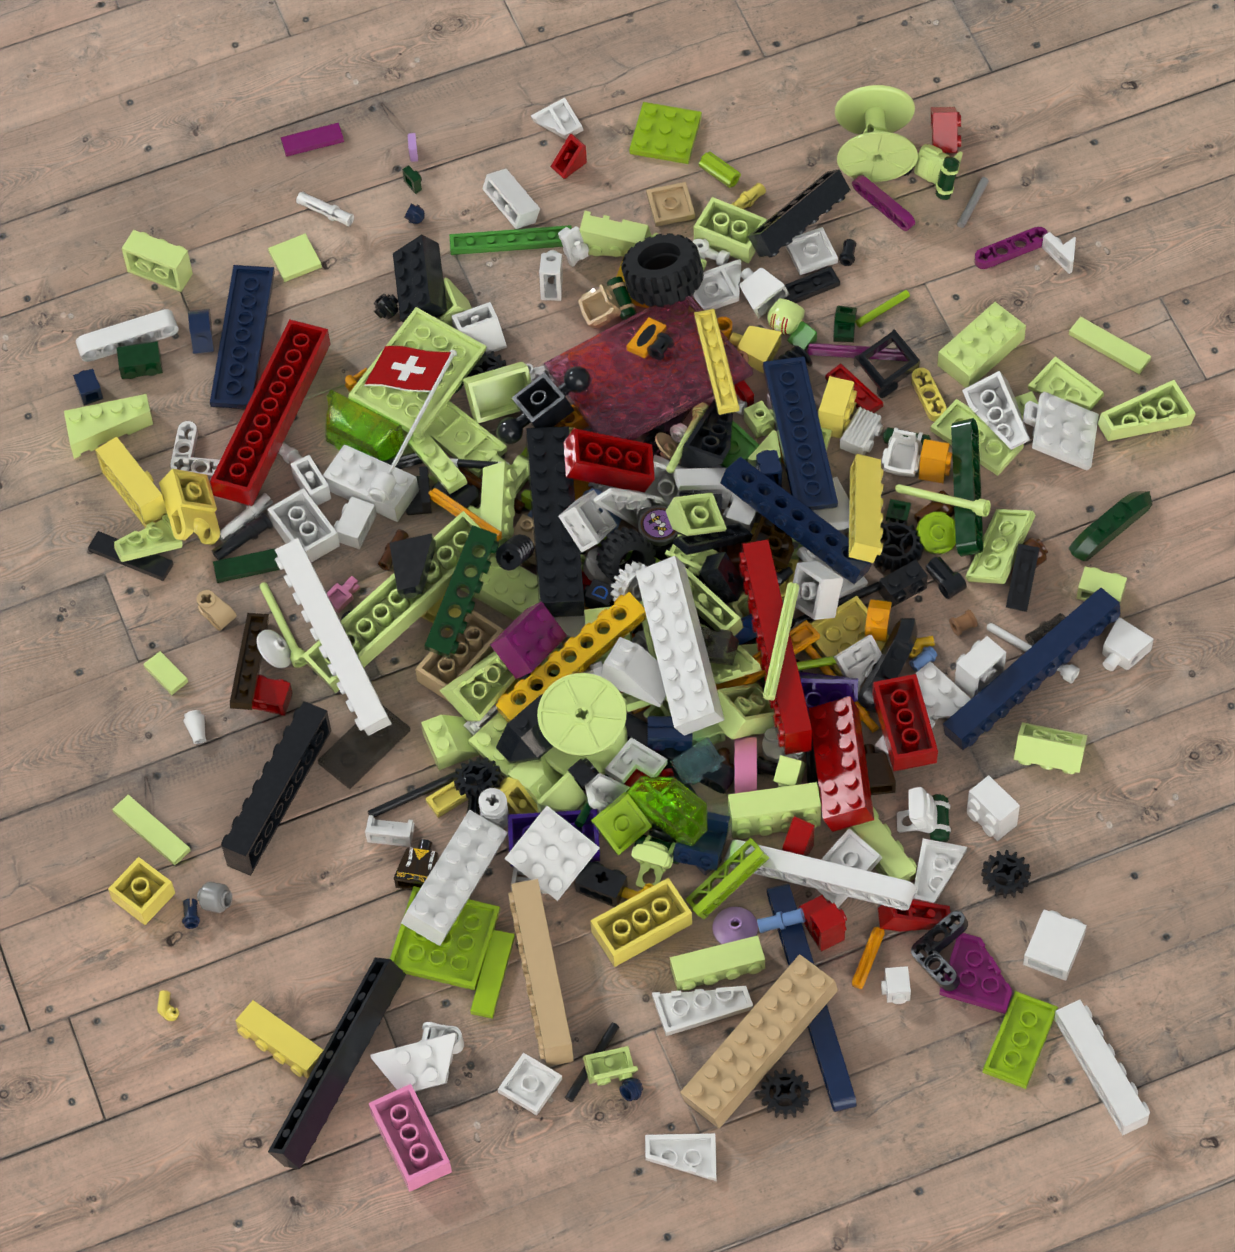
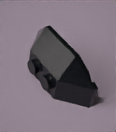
[496,694,554,764]

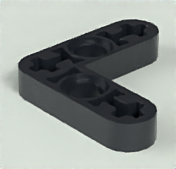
[911,911,968,991]

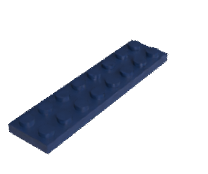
[210,265,275,409]
[763,357,838,510]

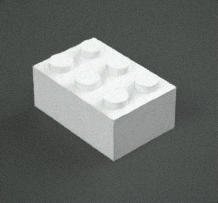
[267,488,340,563]

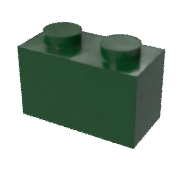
[116,341,163,379]

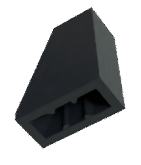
[389,533,437,599]

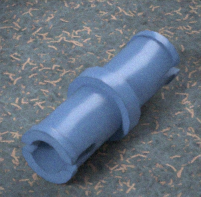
[757,908,805,933]

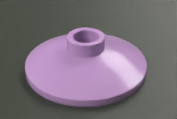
[713,907,758,944]

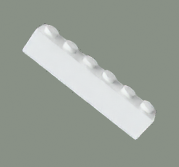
[1054,1000,1150,1136]

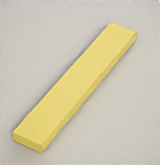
[694,309,740,415]

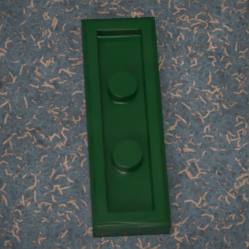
[213,548,280,583]

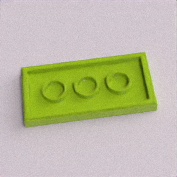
[982,991,1058,1089]

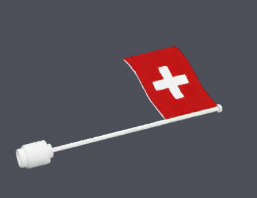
[365,346,457,504]

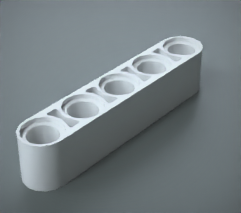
[76,309,178,362]

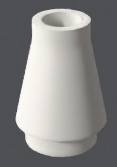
[183,710,206,744]

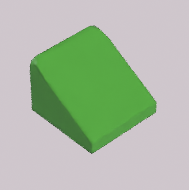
[787,321,817,350]

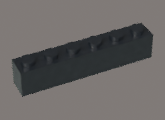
[748,169,851,258]

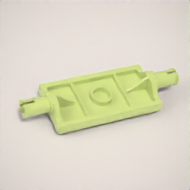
[426,401,512,477]

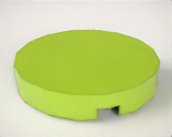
[916,512,956,554]

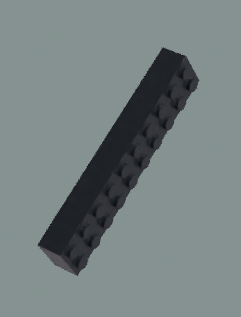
[526,426,584,617]

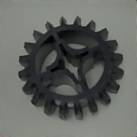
[874,518,924,573]

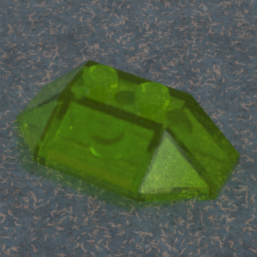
[626,776,708,846]

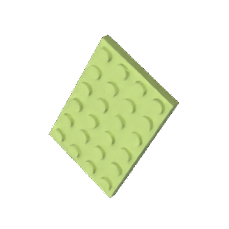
[348,307,487,439]

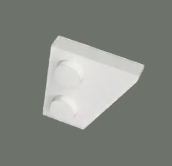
[531,98,583,140]
[834,635,882,692]

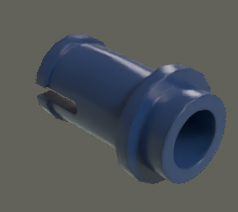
[182,898,200,929]

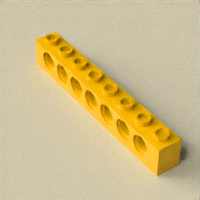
[496,592,647,722]

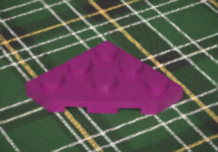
[939,933,1013,1014]

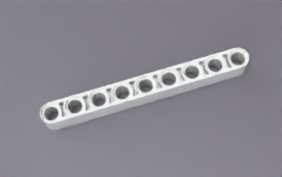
[723,840,917,910]

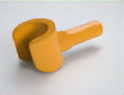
[345,368,368,392]

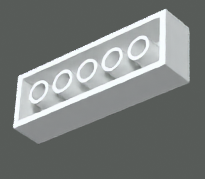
[401,810,508,946]

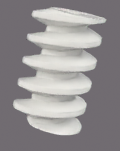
[479,788,509,829]

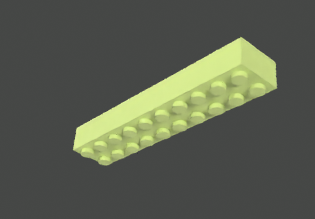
[302,511,485,693]

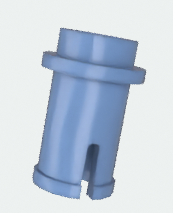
[909,646,938,672]

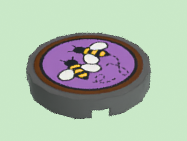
[638,506,680,546]

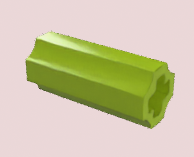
[699,151,741,188]

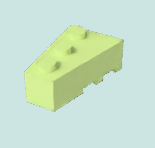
[579,211,652,257]

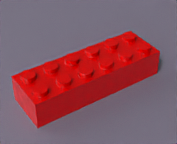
[809,696,874,832]

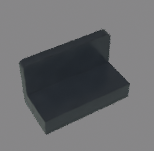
[406,466,432,515]

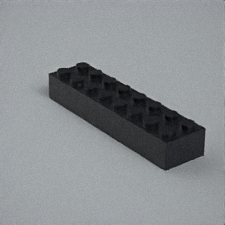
[221,701,331,876]

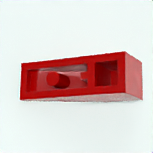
[878,900,951,932]

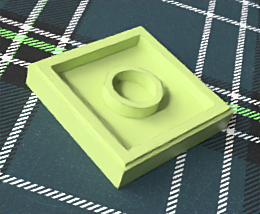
[268,233,322,282]

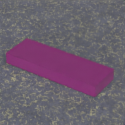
[280,122,344,157]

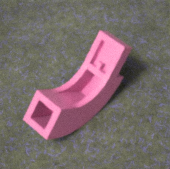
[734,736,757,793]

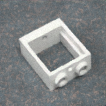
[558,490,617,552]

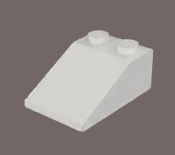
[600,637,666,707]

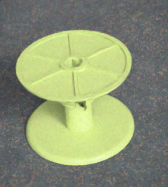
[835,85,918,182]
[537,673,628,779]

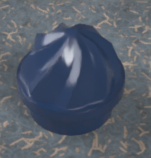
[404,203,425,224]
[619,1078,644,1101]

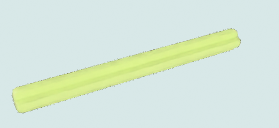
[763,582,799,701]

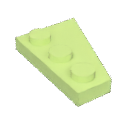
[1028,356,1104,410]
[114,514,182,562]

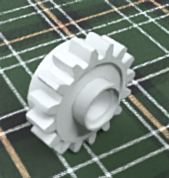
[610,561,647,602]

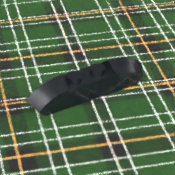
[858,618,918,712]

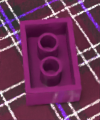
[490,601,567,679]

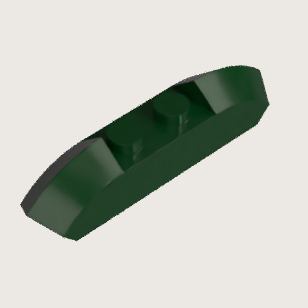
[1069,491,1153,561]

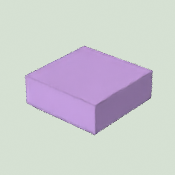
[407,133,418,162]

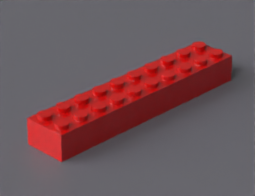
[210,319,331,506]
[739,540,812,755]

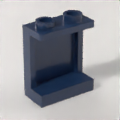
[673,807,730,870]

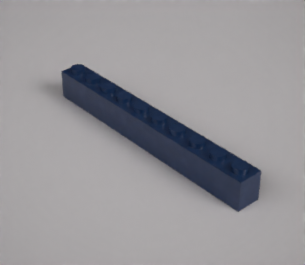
[943,588,1121,750]

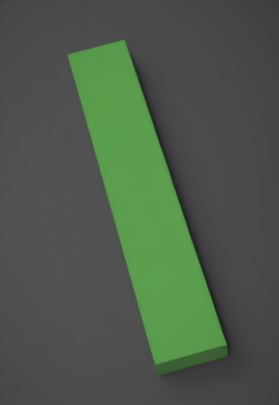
[449,225,572,255]

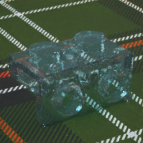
[670,737,726,785]

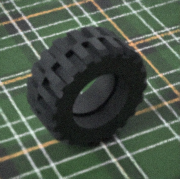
[621,233,704,307]

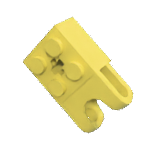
[159,469,220,545]

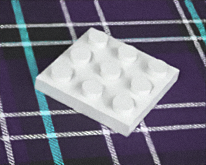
[1032,392,1099,471]
[504,806,600,901]

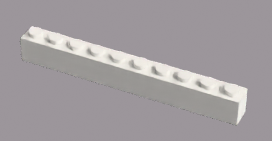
[275,538,392,736]

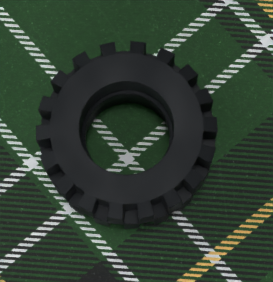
[596,528,656,583]

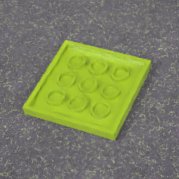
[390,886,500,990]

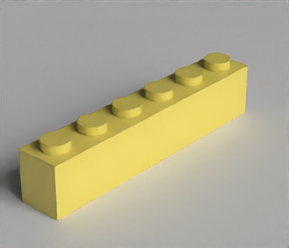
[849,454,884,563]

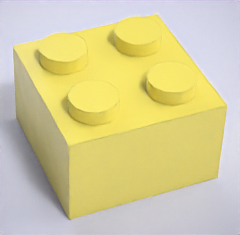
[818,376,857,439]
[108,857,175,925]

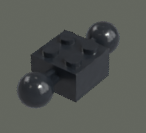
[496,366,591,444]

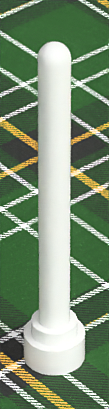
[987,623,1080,683]

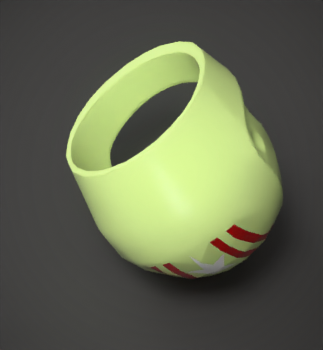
[768,298,805,335]

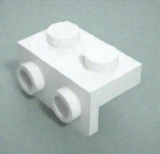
[585,773,632,811]

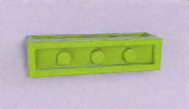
[685,838,769,919]

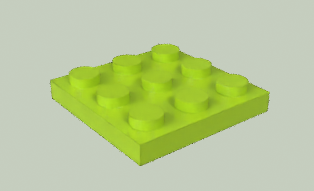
[629,102,702,164]

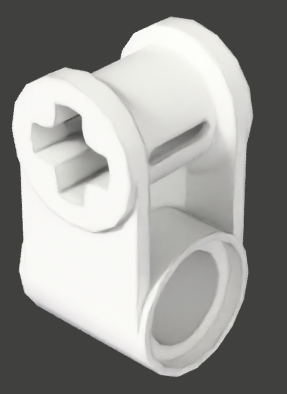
[419,1022,464,1054]

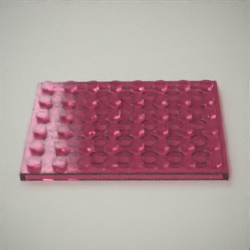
[544,296,753,440]

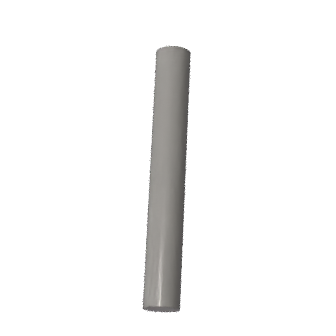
[957,177,989,228]

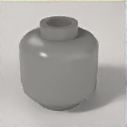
[197,882,232,913]

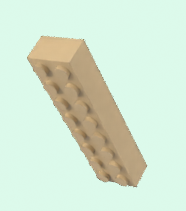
[508,879,574,1067]
[680,954,838,1129]

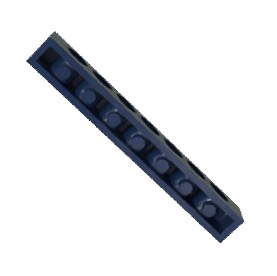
[720,457,872,584]

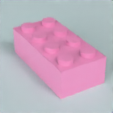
[369,1084,452,1192]

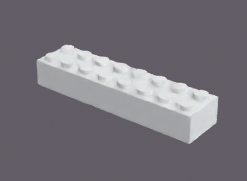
[635,556,724,736]

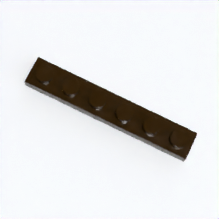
[230,613,269,710]

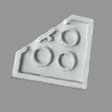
[915,661,971,720]

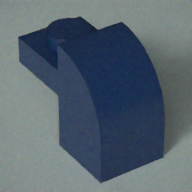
[188,309,214,354]

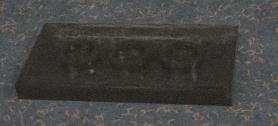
[317,706,411,789]

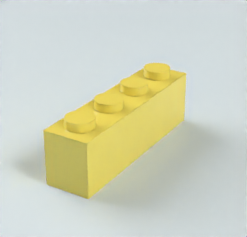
[235,1000,324,1079]

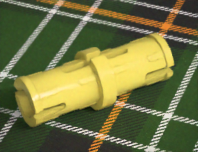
[731,183,766,210]

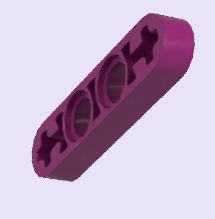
[852,175,915,231]
[974,226,1048,269]

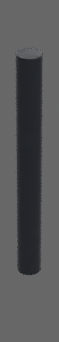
[565,1022,619,1102]

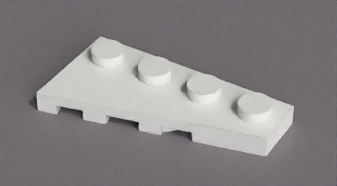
[652,986,753,1036]

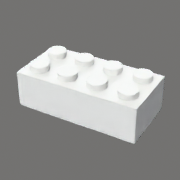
[322,444,419,522]

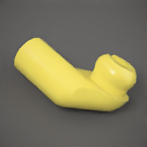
[157,990,179,1021]

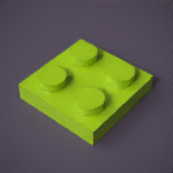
[591,792,652,855]

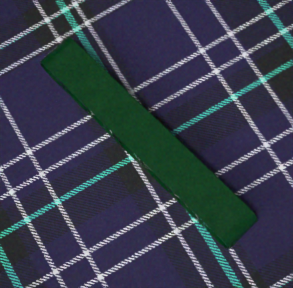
[951,418,984,557]

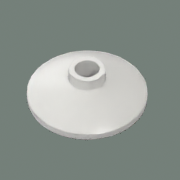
[257,630,291,669]

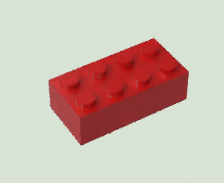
[564,428,655,493]
[872,674,938,772]

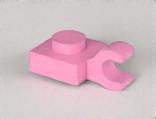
[327,576,360,613]

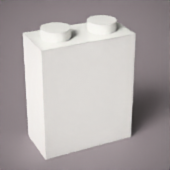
[1023,910,1087,981]

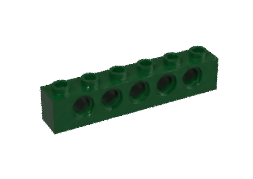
[424,525,499,659]

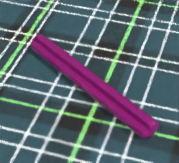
[808,343,908,361]

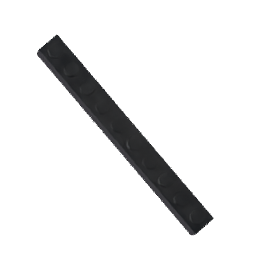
[268,957,406,1169]

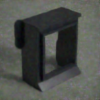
[854,329,920,398]

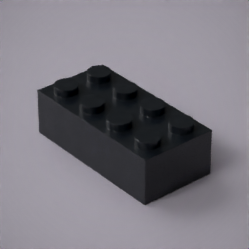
[393,234,447,322]

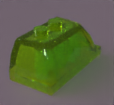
[325,390,404,461]

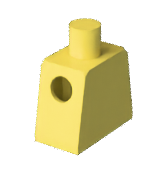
[729,326,782,374]

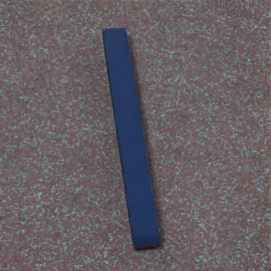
[766,883,857,1112]

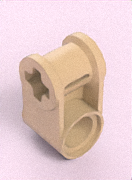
[196,590,237,631]

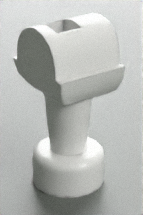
[693,239,730,266]

